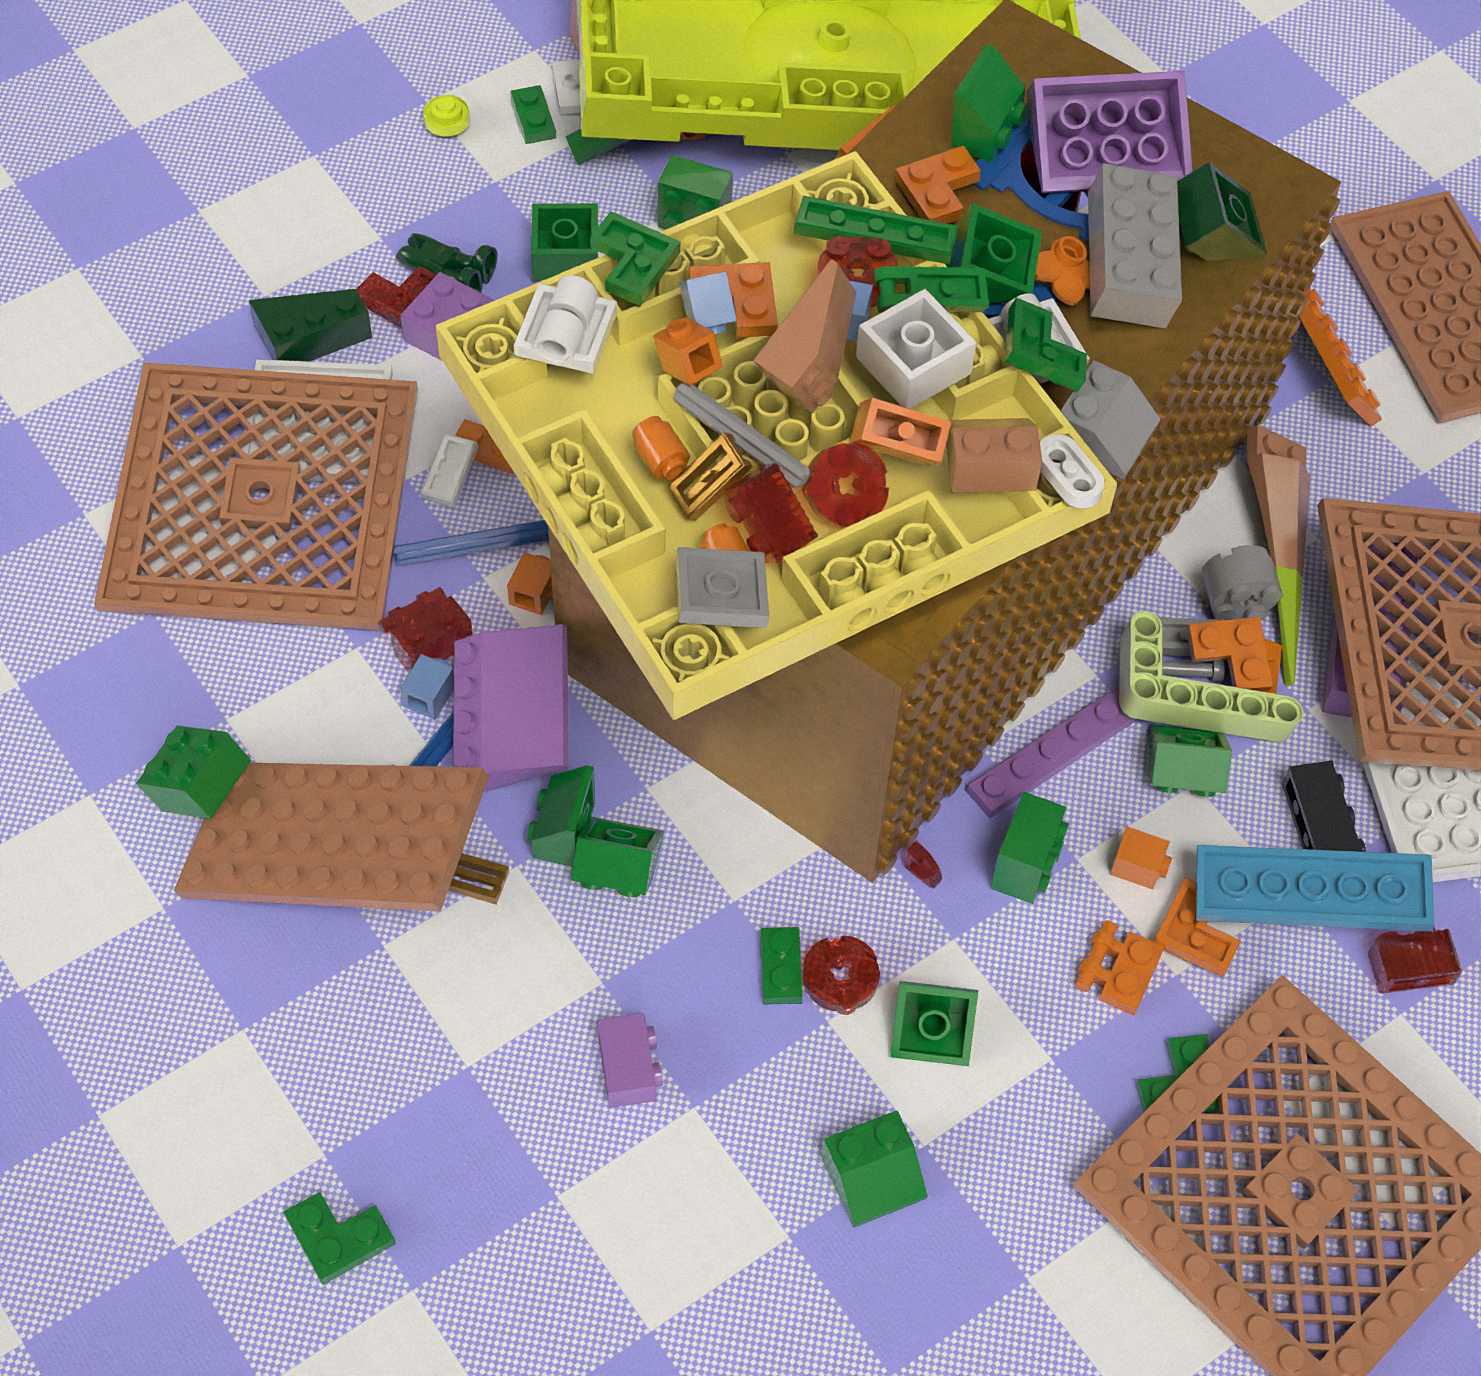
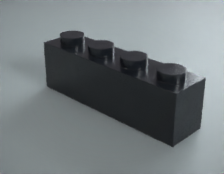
[1282,760,1366,852]

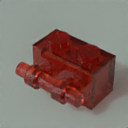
[378,587,473,673]

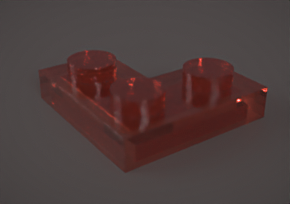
[356,266,436,328]

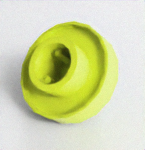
[423,95,470,137]

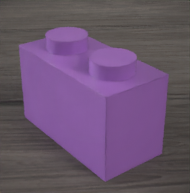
[597,1013,663,1108]

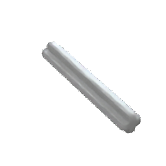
[673,383,811,489]

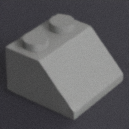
[1060,360,1160,479]

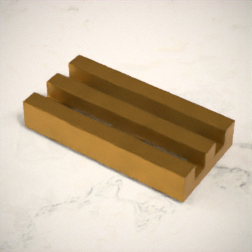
[668,432,753,520]
[448,853,509,905]

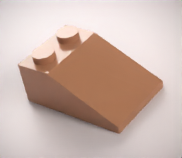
[753,259,856,413]

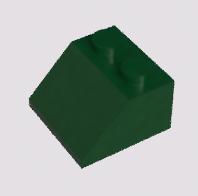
[1177,162,1267,262]

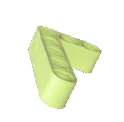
[1119,611,1304,742]

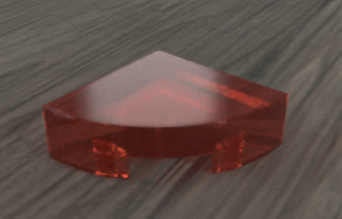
[905,840,942,889]

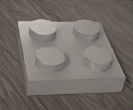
[676,547,769,628]

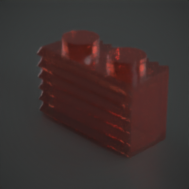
[724,463,818,564]
[1368,927,1463,994]

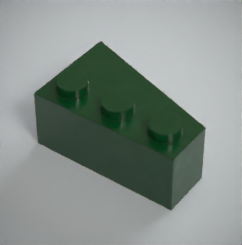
[249,289,372,362]

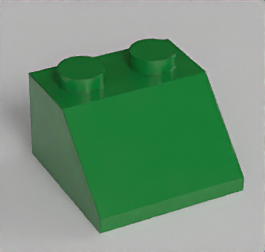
[951,44,1028,163]
[945,203,1042,303]
[1148,724,1232,797]
[527,765,596,867]
[571,816,664,897]
[821,1110,928,1228]

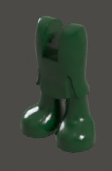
[396,233,498,293]

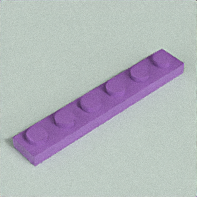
[967,686,1143,818]

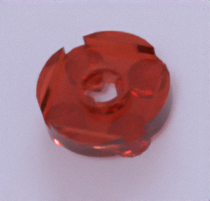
[817,236,898,307]
[802,443,889,528]
[803,936,880,1015]

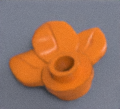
[1035,236,1090,306]

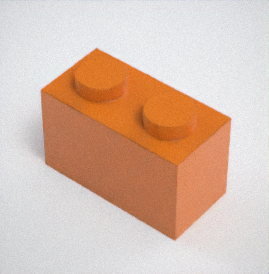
[849,398,952,466]

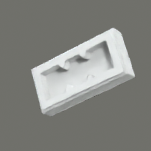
[552,59,581,115]
[420,433,479,507]

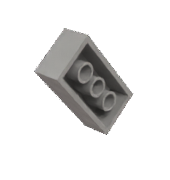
[1088,163,1182,329]

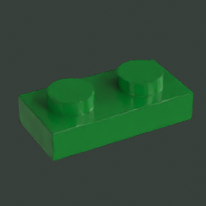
[510,85,556,144]
[761,927,803,1005]

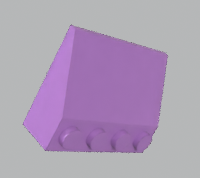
[1026,71,1193,193]
[453,624,568,791]

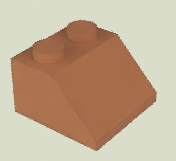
[946,418,1042,493]

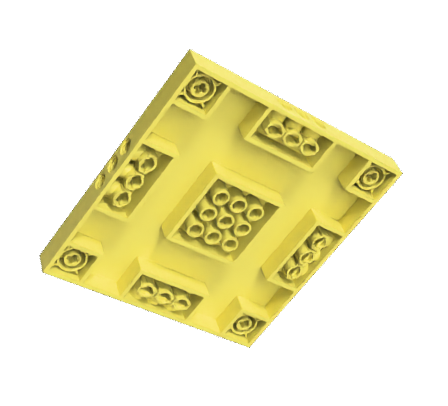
[436,151,1117,720]

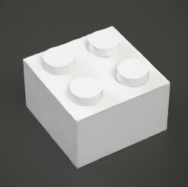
[856,289,977,409]

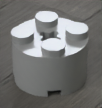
[1201,545,1283,620]

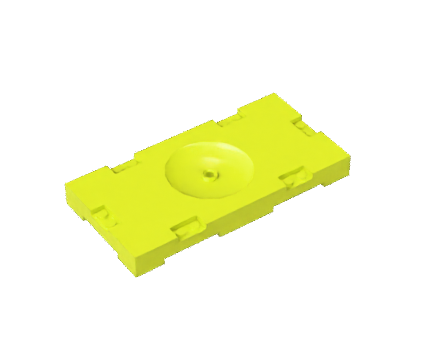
[576,0,1081,150]

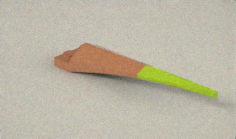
[1247,424,1311,687]

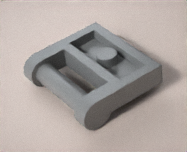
[1158,617,1225,681]

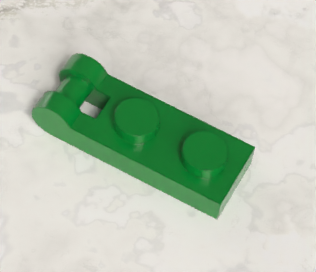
[873,266,989,313]

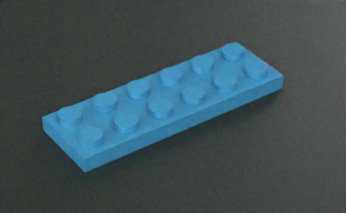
[1196,845,1434,931]

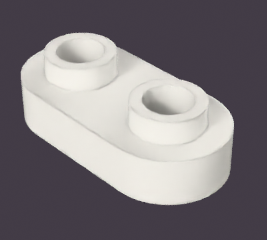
[1040,434,1104,508]

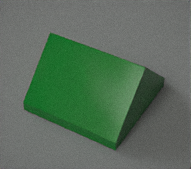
[891,981,978,1066]

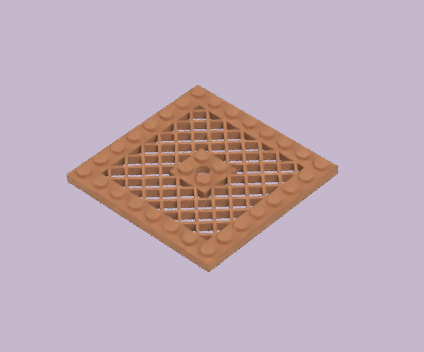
[94,362,418,631]
[1317,498,1481,770]
[1073,975,1481,1376]

